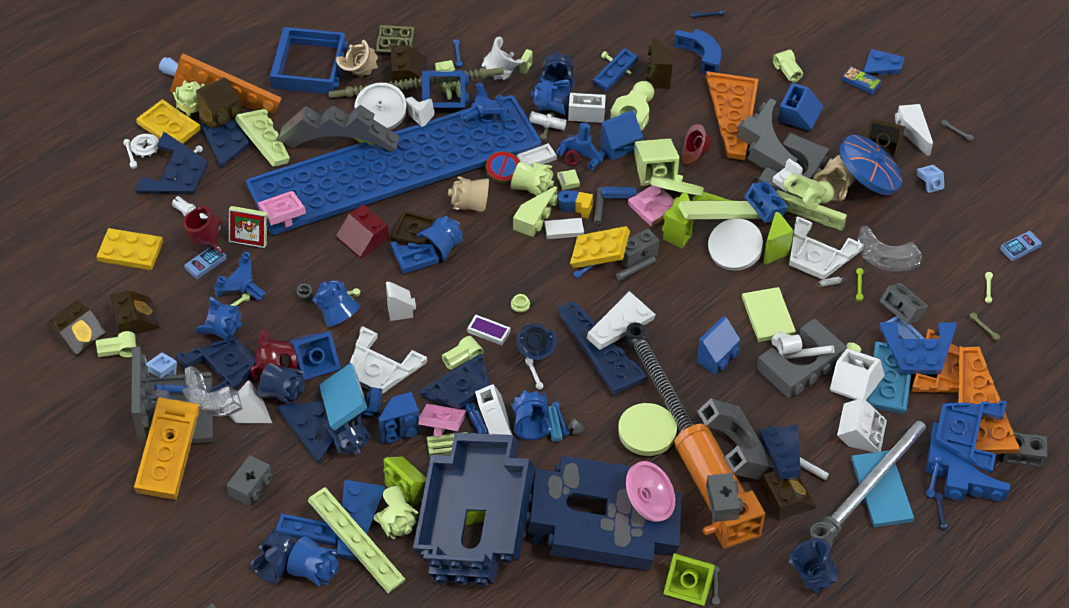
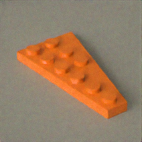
[706,71,758,160]
[959,347,1021,454]

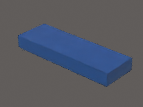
[592,48,638,92]
[275,513,338,547]

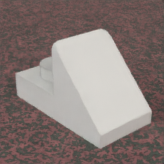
[405,97,434,127]

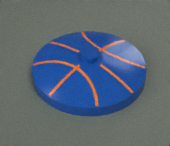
[840,135,902,195]

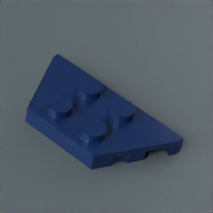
[197,117,249,169]
[420,354,490,410]
[278,401,334,464]

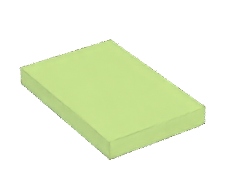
[742,287,796,342]

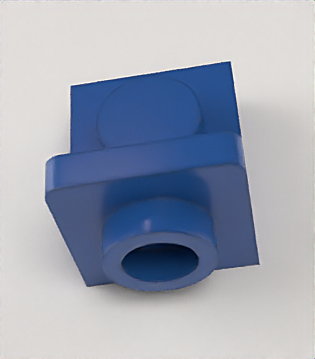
[362,387,383,416]

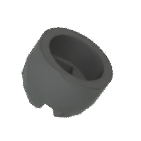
[297,283,312,300]
[568,418,586,436]

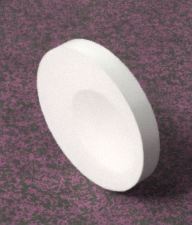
[355,83,407,130]
[708,219,763,271]

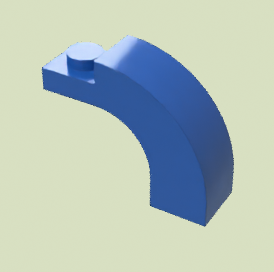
[674,29,721,74]

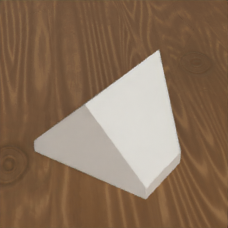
[224,381,272,423]

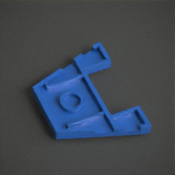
[880,322,957,374]
[934,401,1007,474]

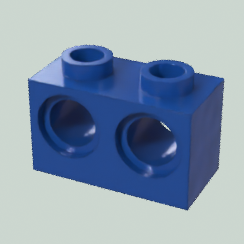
[744,181,789,223]

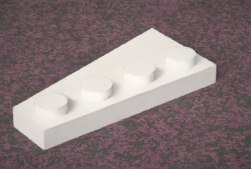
[587,291,656,350]

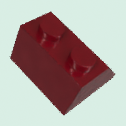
[336,204,389,259]

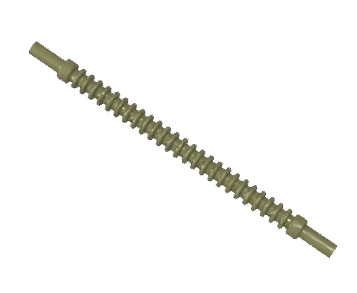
[329,67,504,98]

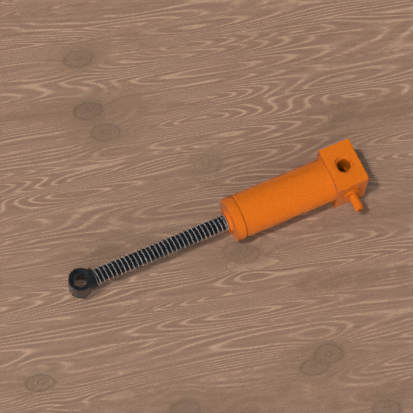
[625,322,765,549]

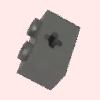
[619,228,659,269]
[226,455,272,506]
[706,473,743,522]

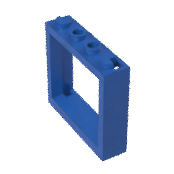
[270,27,348,94]

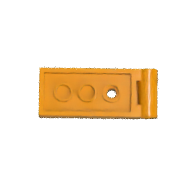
[134,397,200,500]

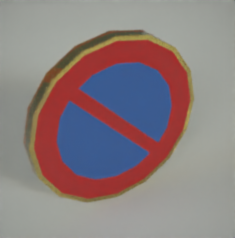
[485,151,520,183]

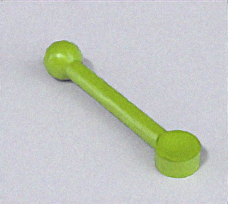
[856,268,864,302]

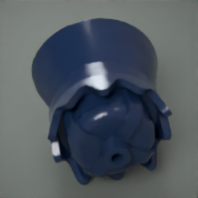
[539,51,575,92]
[516,322,557,360]
[258,364,305,405]
[322,413,372,455]
[251,529,295,584]
[789,539,840,593]

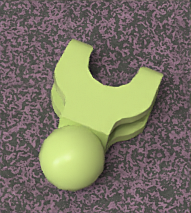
[611,81,654,131]
[783,174,834,208]

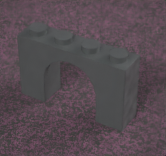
[758,133,830,199]
[756,318,847,398]
[697,399,775,481]

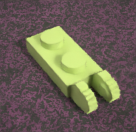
[435,60,461,100]

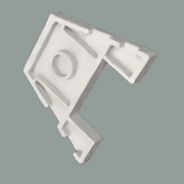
[789,216,864,280]
[350,326,427,394]

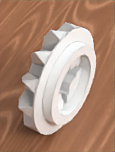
[130,134,159,158]

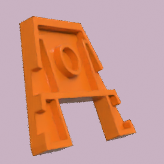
[912,329,962,392]

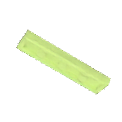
[777,190,847,231]

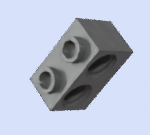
[880,283,928,325]
[1002,432,1047,468]

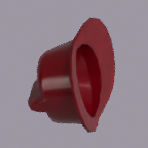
[680,124,711,165]

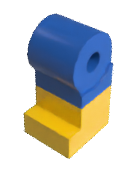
[558,190,593,219]

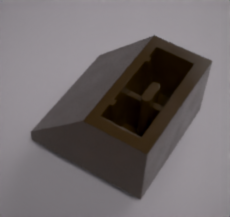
[646,38,673,89]

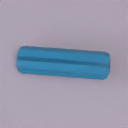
[547,406,562,442]

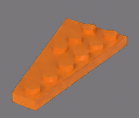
[170,54,281,114]

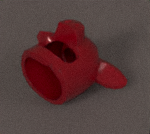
[183,205,224,253]
[250,329,297,382]

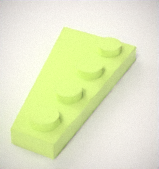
[235,109,290,167]

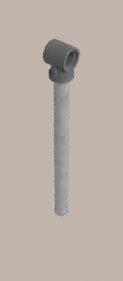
[810,421,926,548]

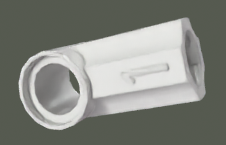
[771,332,802,354]

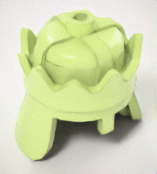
[173,81,205,116]
[511,161,554,196]
[373,486,419,539]

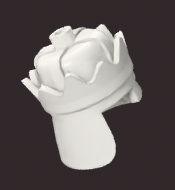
[482,37,524,80]

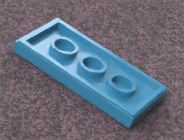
[867,342,911,414]
[319,363,367,431]
[851,450,914,528]

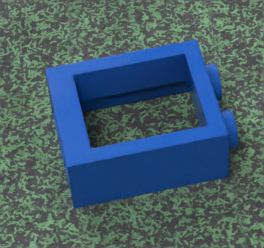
[422,70,469,108]

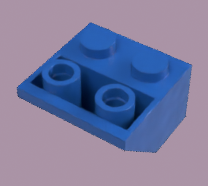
[778,83,823,131]
[600,110,643,161]
[379,392,420,444]

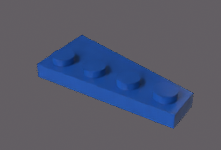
[336,480,386,560]

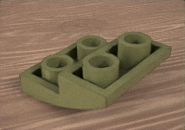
[376,25,415,54]

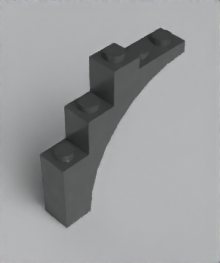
[278,105,399,152]

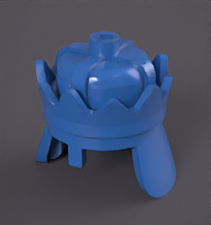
[531,79,570,116]
[417,216,463,262]
[312,280,360,327]
[196,296,242,340]
[511,390,551,440]
[287,536,339,586]

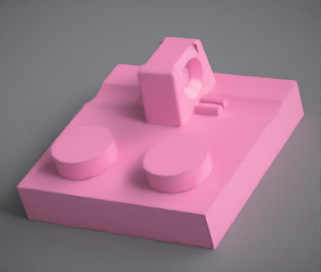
[628,185,674,227]
[258,191,306,227]
[418,404,466,437]

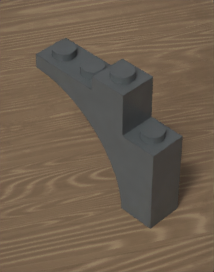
[737,98,798,173]

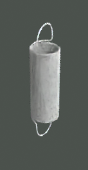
[815,277,846,287]

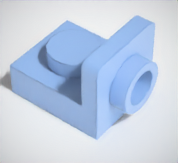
[917,165,944,193]
[146,353,177,379]

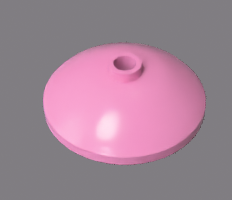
[626,461,675,522]

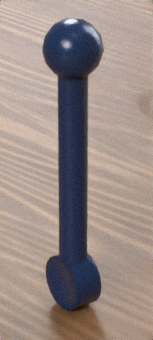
[691,9,726,19]
[934,493,948,530]

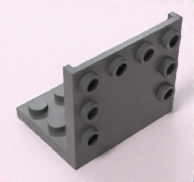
[132,347,213,448]

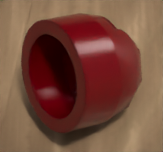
[565,149,580,165]

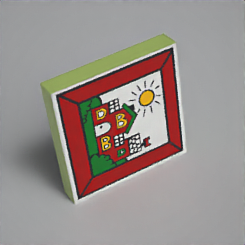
[229,206,267,248]

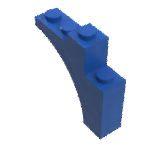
[925,422,1010,501]

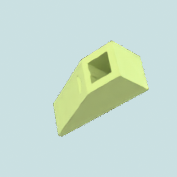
[513,186,558,237]

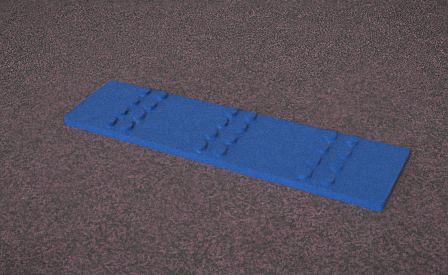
[246,95,541,235]

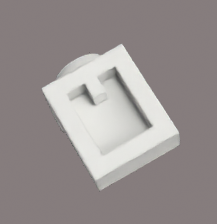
[772,159,803,192]

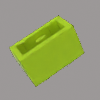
[662,192,693,248]
[384,457,427,507]

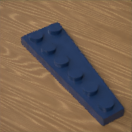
[557,301,648,395]

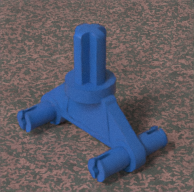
[460,83,508,122]
[556,122,607,170]
[214,252,266,301]

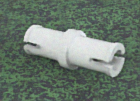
[529,111,566,131]

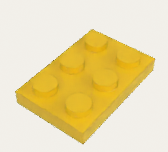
[136,99,201,144]
[570,226,630,268]
[96,228,163,270]

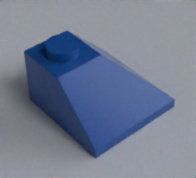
[289,331,341,380]

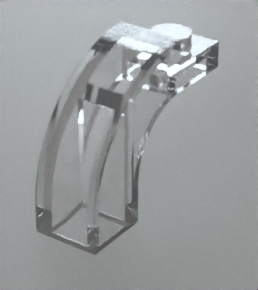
[858,225,922,272]
[183,366,243,417]

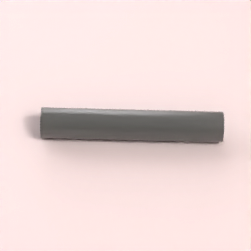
[594,188,604,225]
[616,255,656,281]

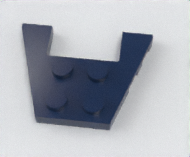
[135,132,208,195]
[176,337,256,405]

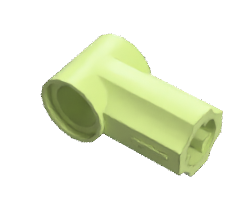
[773,49,803,83]
[96,331,136,357]
[442,336,484,370]

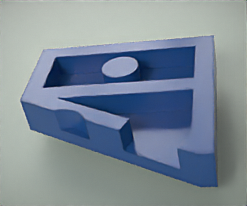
[863,49,905,76]
[391,242,439,274]

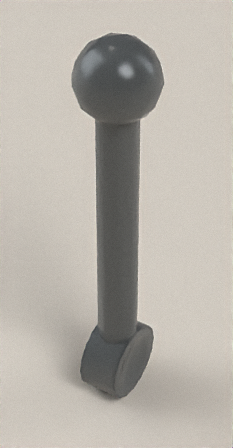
[941,120,974,141]
[712,565,720,606]

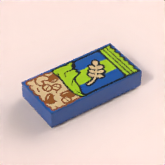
[842,66,882,95]

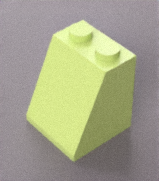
[634,139,679,186]

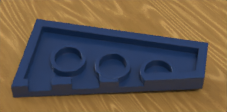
[759,425,800,479]

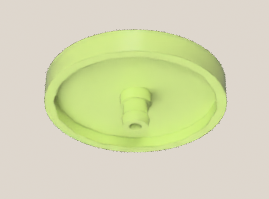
[650,174,704,195]
[618,403,677,456]

